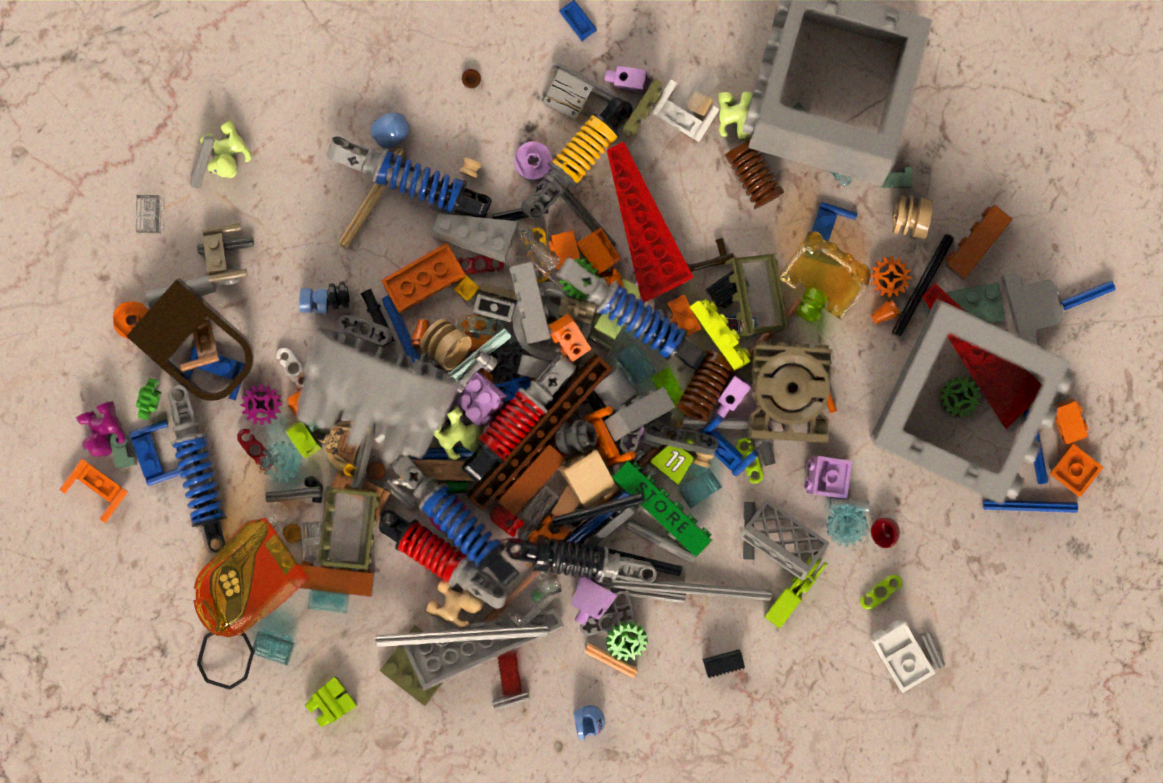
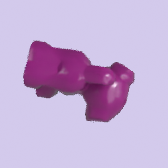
[76,401,126,457]

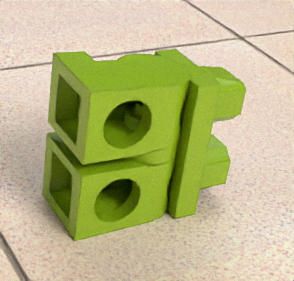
[305,676,358,727]

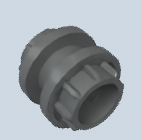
[556,419,597,456]

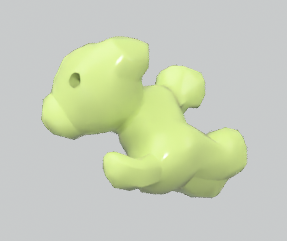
[718,92,753,140]
[199,121,253,178]
[433,406,484,460]

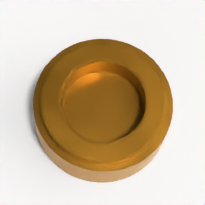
[283,524,303,543]

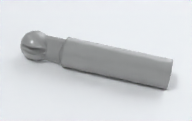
[145,268,241,308]

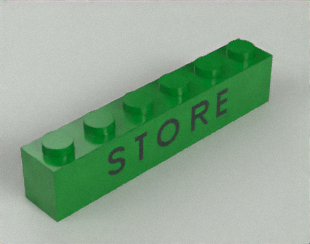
[612,460,712,557]

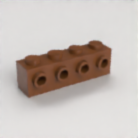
[945,205,1013,280]
[496,441,566,516]
[299,561,375,597]

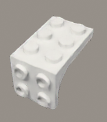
[870,619,935,693]

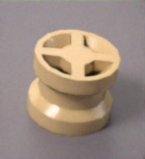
[459,157,482,179]
[692,452,714,468]

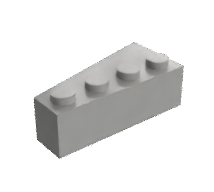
[432,213,518,263]
[510,262,552,345]

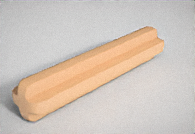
[585,644,638,678]

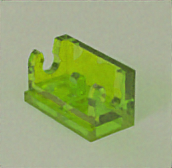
[650,367,683,407]

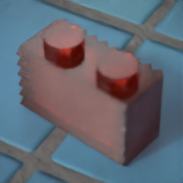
[497,653,522,695]

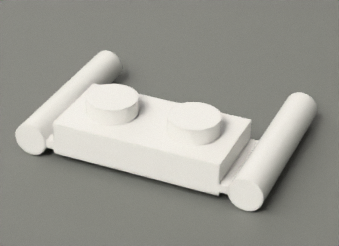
[651,80,719,142]

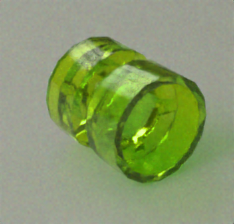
[796,287,829,323]

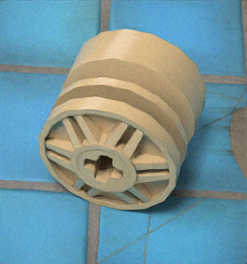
[892,194,934,239]
[420,319,471,370]

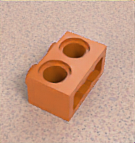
[528,515,571,542]

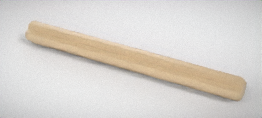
[339,147,407,248]

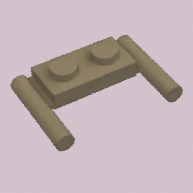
[202,223,248,283]

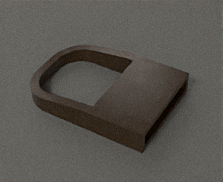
[126,278,254,401]

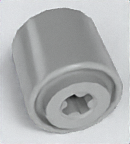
[594,368,638,413]

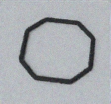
[197,626,254,689]

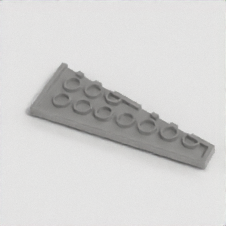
[402,608,564,690]

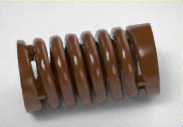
[724,139,785,209]
[677,350,734,422]

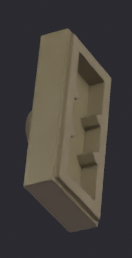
[480,283,517,301]

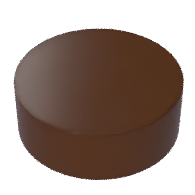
[462,69,481,89]
[366,462,386,481]

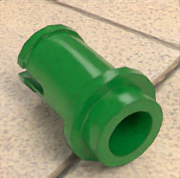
[444,480,467,493]

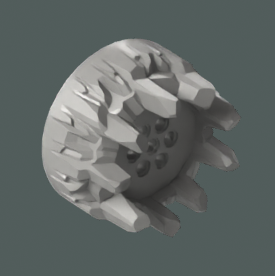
[297,328,460,461]

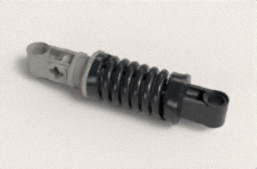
[506,535,657,583]

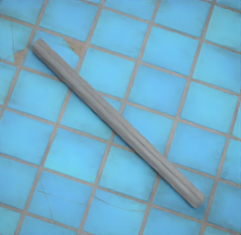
[601,577,772,600]
[375,625,549,646]

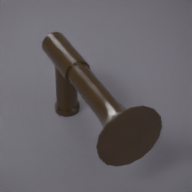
[687,238,734,273]

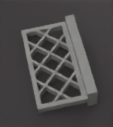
[740,499,829,581]

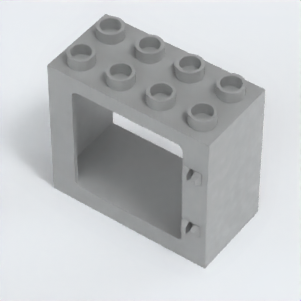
[742,0,933,186]
[870,298,1075,504]

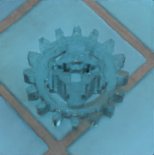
[260,441,303,483]
[826,505,868,547]

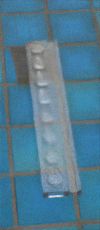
[601,64,720,195]

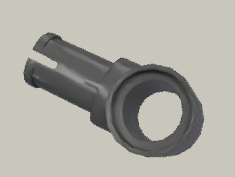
[752,427,776,466]

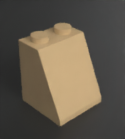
[559,448,617,508]

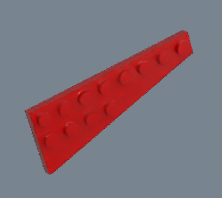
[607,141,694,303]
[922,283,1043,429]

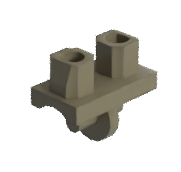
[557,296,596,324]

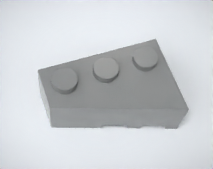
[604,387,675,441]

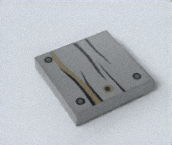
[543,68,594,120]

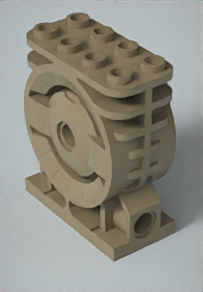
[747,341,832,443]

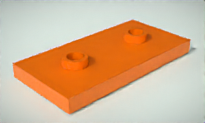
[381,243,466,314]

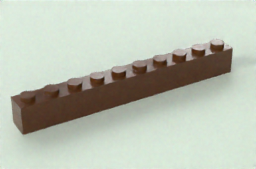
[467,353,612,511]

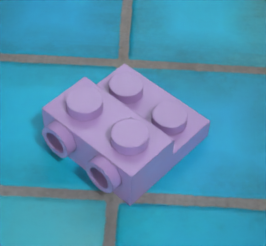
[455,372,507,427]
[804,455,852,499]

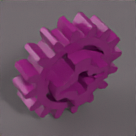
[240,384,283,426]

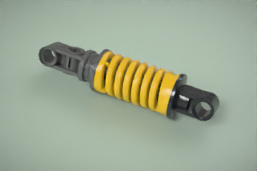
[521,98,633,219]

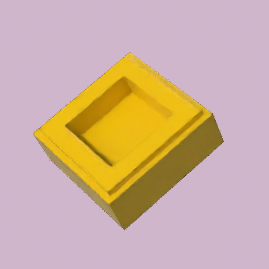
[453,275,480,302]

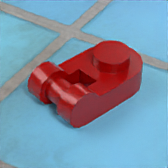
[490,506,525,538]

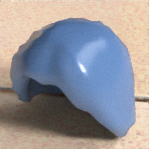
[370,112,409,149]

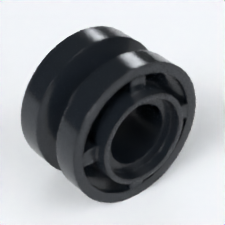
[328,281,350,310]

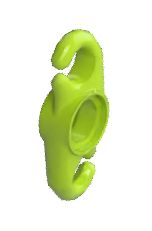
[736,437,764,484]
[860,575,903,610]

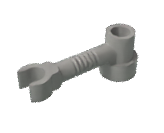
[457,350,498,394]

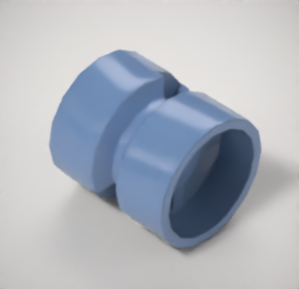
[299,288,329,314]

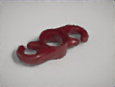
[458,256,504,274]
[237,428,273,471]

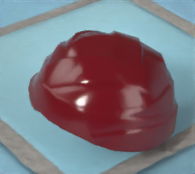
[871,518,900,548]

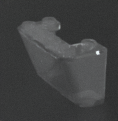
[482,538,562,628]

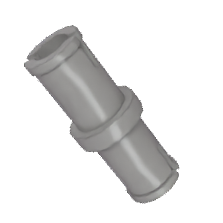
[829,497,870,513]

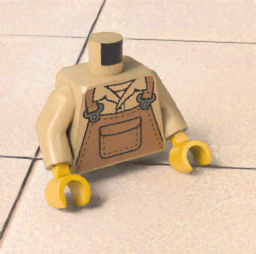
[316,420,370,477]

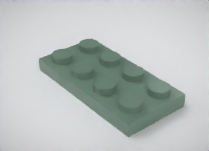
[923,283,1005,323]

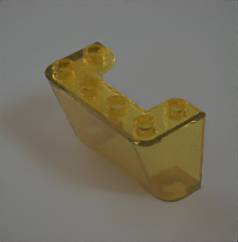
[779,231,871,321]

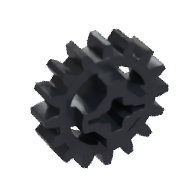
[490,339,527,381]

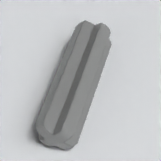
[384,479,416,510]
[921,632,945,669]
[492,690,530,710]

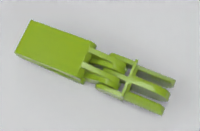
[764,554,828,629]

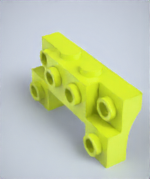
[690,299,751,370]

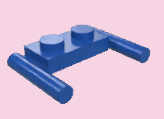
[804,201,858,267]
[184,347,245,401]
[700,415,759,476]
[129,419,184,486]

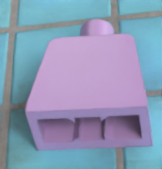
[605,66,652,95]
[715,373,752,417]
[571,577,618,625]

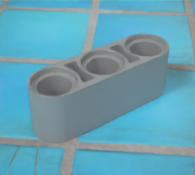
[518,354,572,385]

